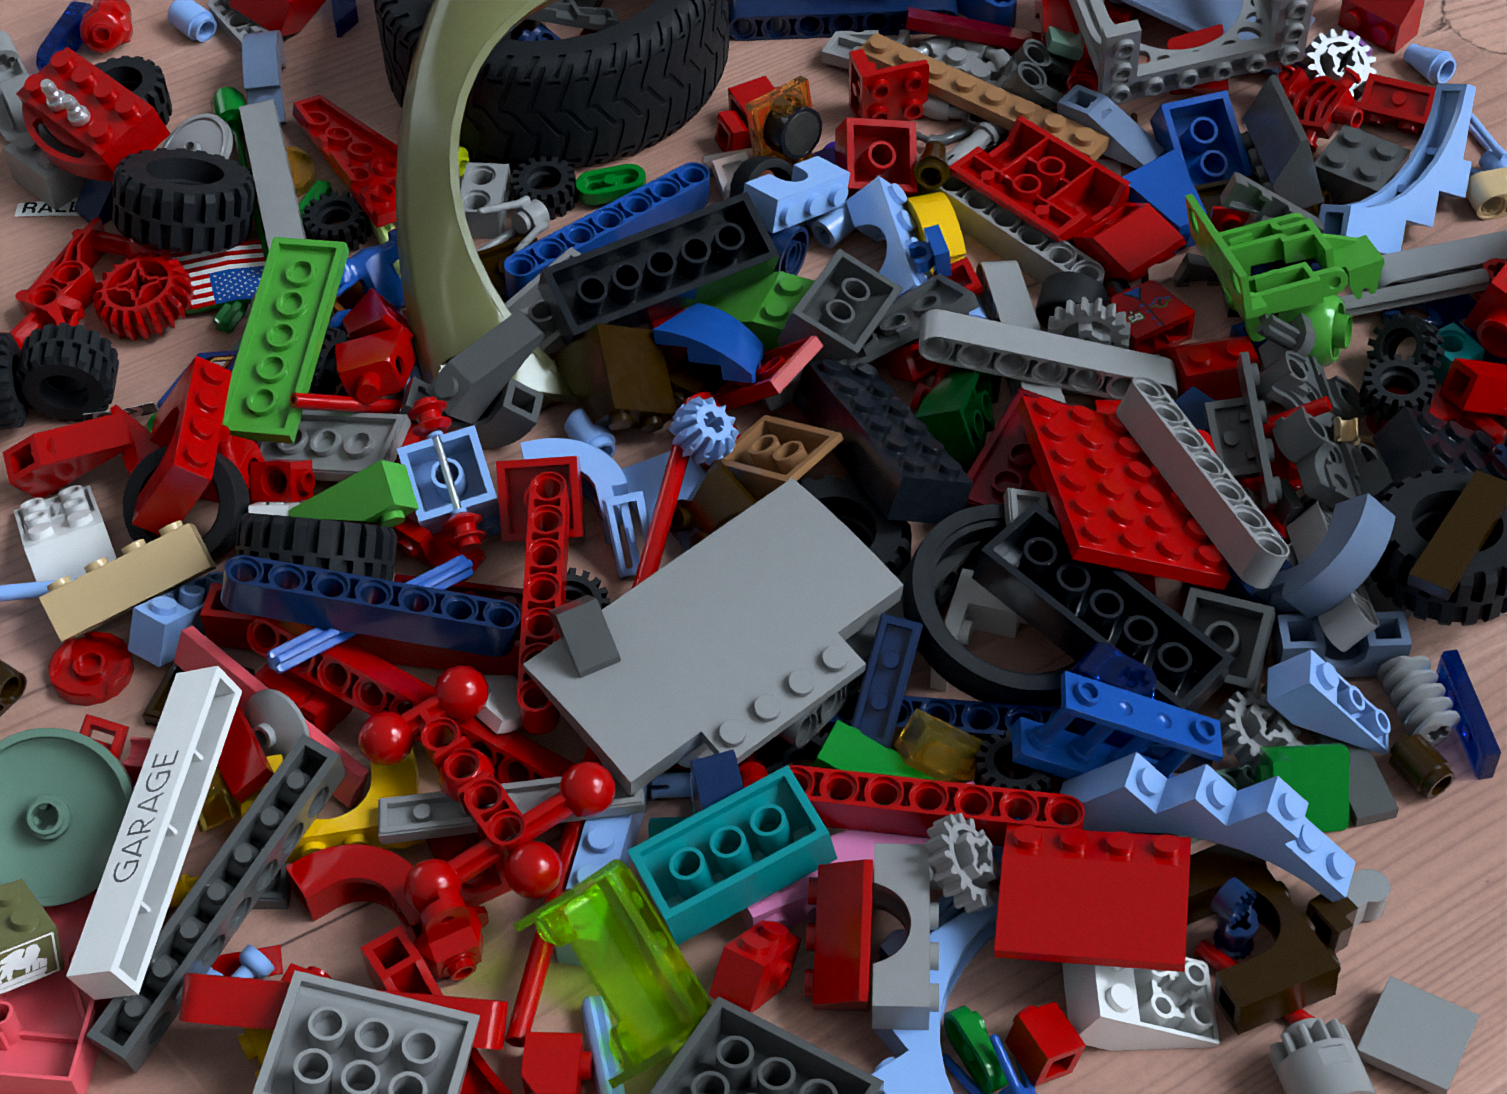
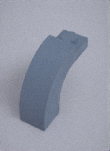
[242,30,287,125]
[1254,493,1396,619]

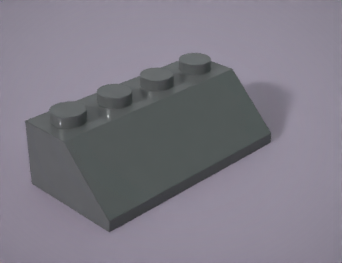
[1241,74,1324,209]

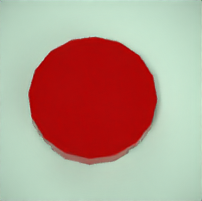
[48,631,134,706]

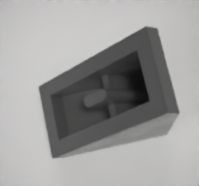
[548,595,621,678]

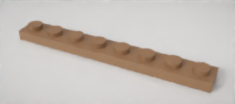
[857,33,1110,161]

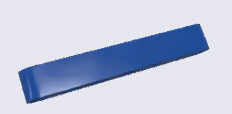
[504,162,710,299]

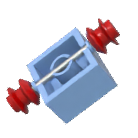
[397,397,500,553]

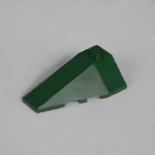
[915,366,1002,474]

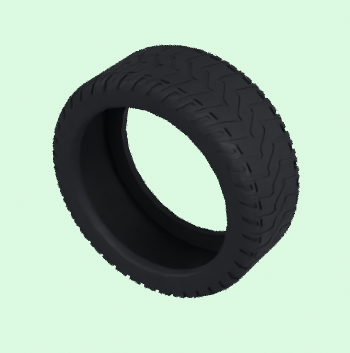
[373,0,729,169]

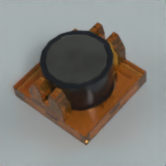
[745,76,822,167]

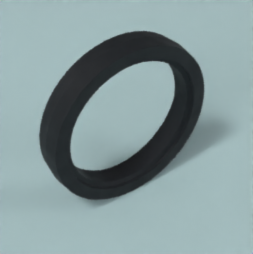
[902,504,1097,707]

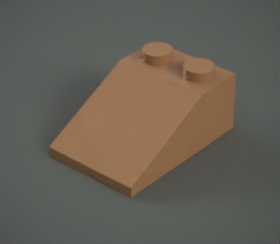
[721,415,843,502]

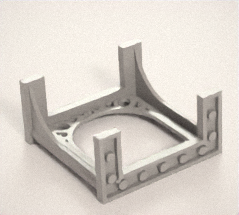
[1068,0,1314,104]

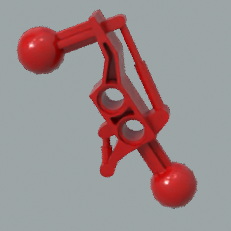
[0,217,172,350]

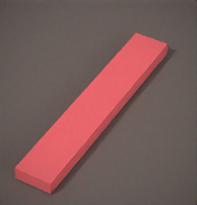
[174,626,369,808]

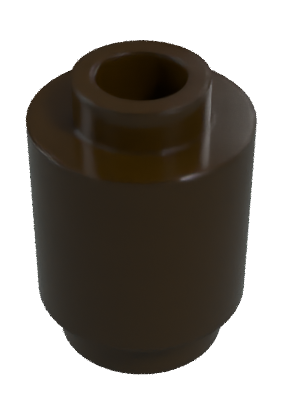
[1389,734,1455,799]

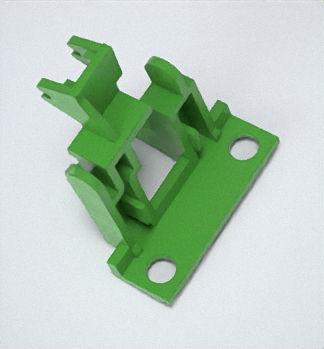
[1185,193,1385,342]

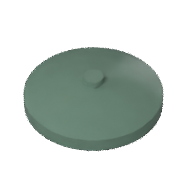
[0,728,134,907]

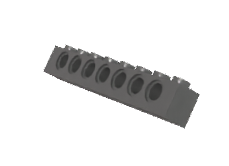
[86,734,346,1073]

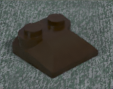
[670,460,757,551]

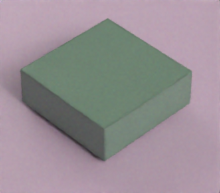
[1044,26,1084,61]

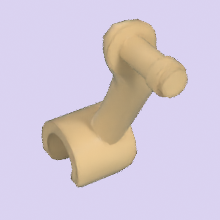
[1333,417,1374,446]

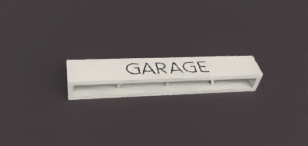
[66,666,242,1000]

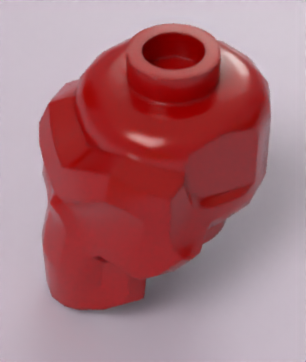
[80,0,133,53]

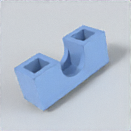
[743,156,850,233]

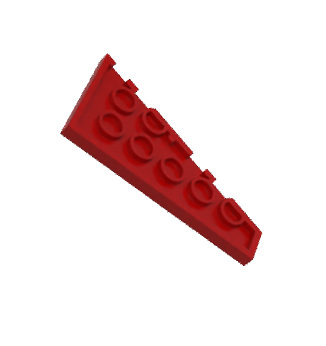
[292,94,398,228]

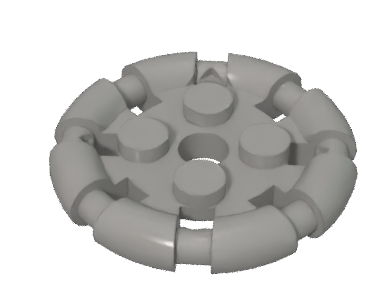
[911,36,1011,122]

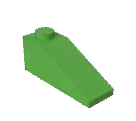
[288,460,419,527]

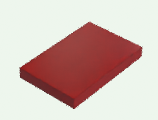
[713,335,823,411]

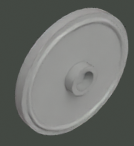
[162,113,233,160]

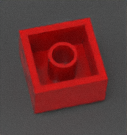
[835,117,917,200]
[496,456,586,542]

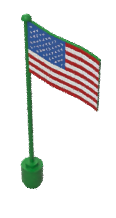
[171,87,269,314]

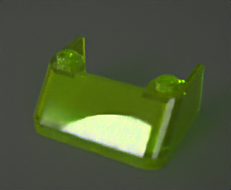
[513,859,711,1089]

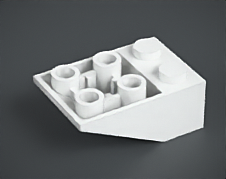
[14,485,117,582]
[1062,957,1220,1051]

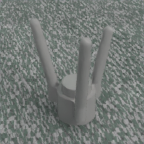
[476,195,550,253]

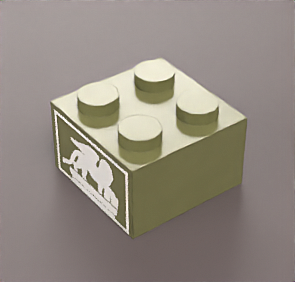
[0,878,64,995]

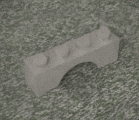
[872,843,939,1030]

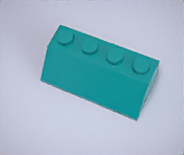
[627,765,838,945]

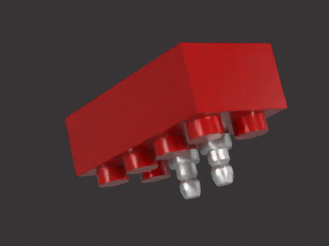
[16,47,171,182]

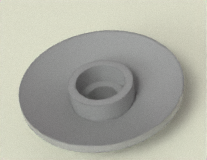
[245,689,310,760]

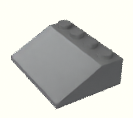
[252,970,480,1094]

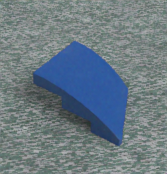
[653,303,765,383]

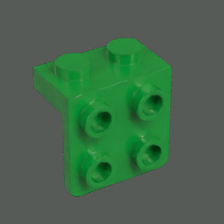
[1256,743,1350,832]

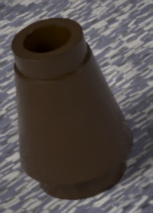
[914,141,950,189]

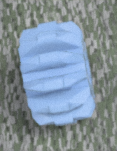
[668,396,740,466]

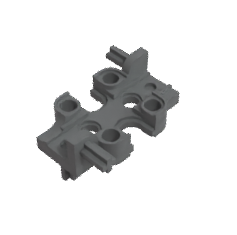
[1256,313,1396,515]

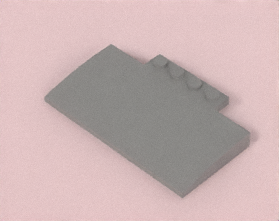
[523,478,904,796]

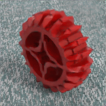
[92,251,195,341]

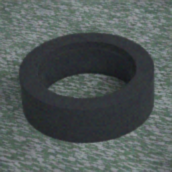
[123,445,250,562]

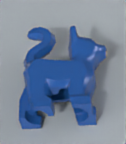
[328,228,405,330]

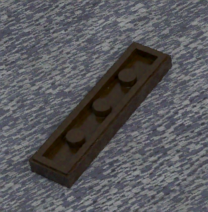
[1407,470,1507,601]

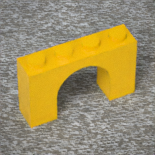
[241,745,426,863]

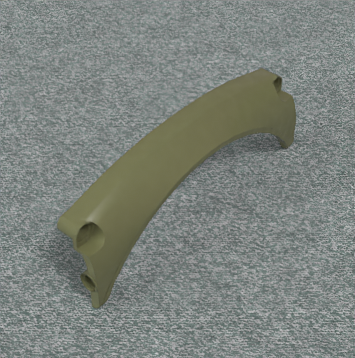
[396,0,580,406]

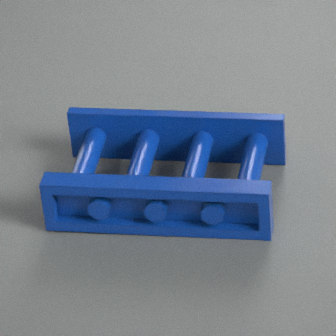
[1012,671,1223,780]

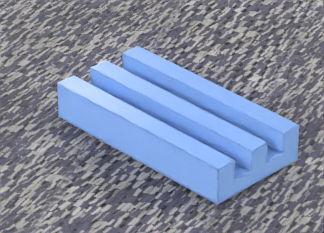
[602,491,659,578]

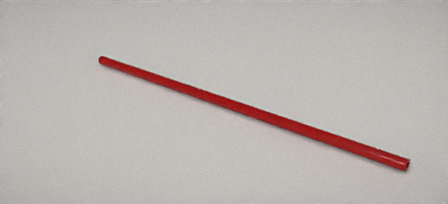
[504,397,695,1048]

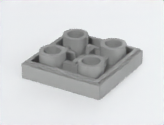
[1356,976,1480,1094]

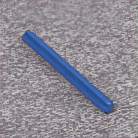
[267,555,474,674]

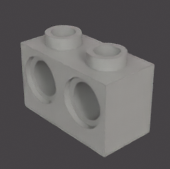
[459,162,513,239]

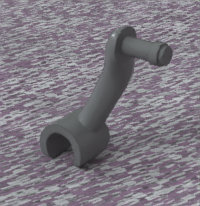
[916,113,987,145]

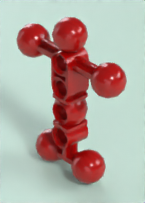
[358,665,615,914]

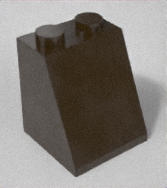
[554,323,676,433]

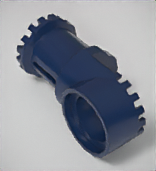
[1210,877,1259,960]

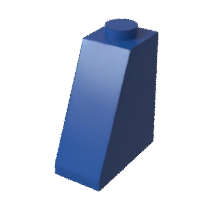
[1123,150,1207,254]

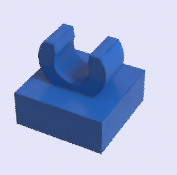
[909,224,952,277]

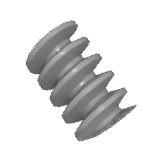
[1377,655,1461,747]

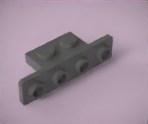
[1203,351,1282,514]

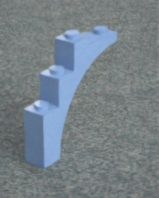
[1319,83,1476,255]
[1059,752,1356,902]
[871,898,999,1094]

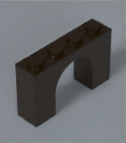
[1187,844,1341,1035]

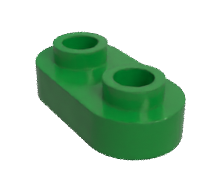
[576,164,647,205]
[943,1005,1008,1094]

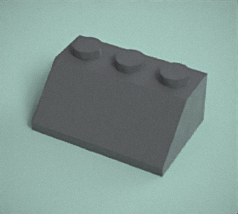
[777,249,903,362]

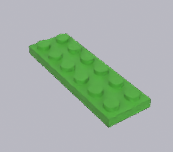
[222,237,349,444]

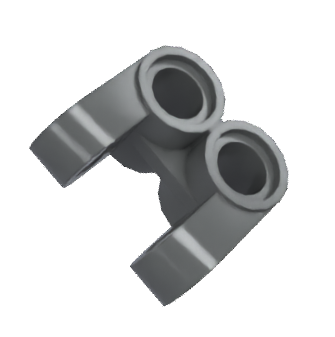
[1000,39,1074,113]

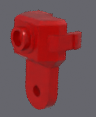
[405,887,489,981]

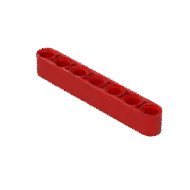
[516,471,570,735]
[789,765,1085,847]
[179,973,508,1050]

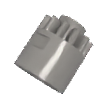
[1268,1018,1377,1094]

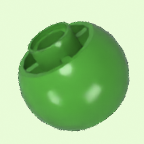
[1278,294,1353,367]

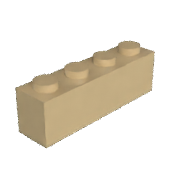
[39,520,217,642]

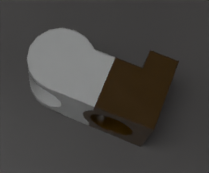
[1306,869,1391,954]

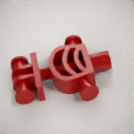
[1277,65,1364,153]

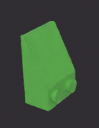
[700,271,815,352]

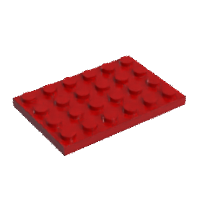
[1016,395,1231,590]

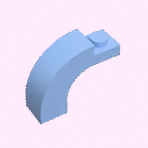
[520,438,630,544]

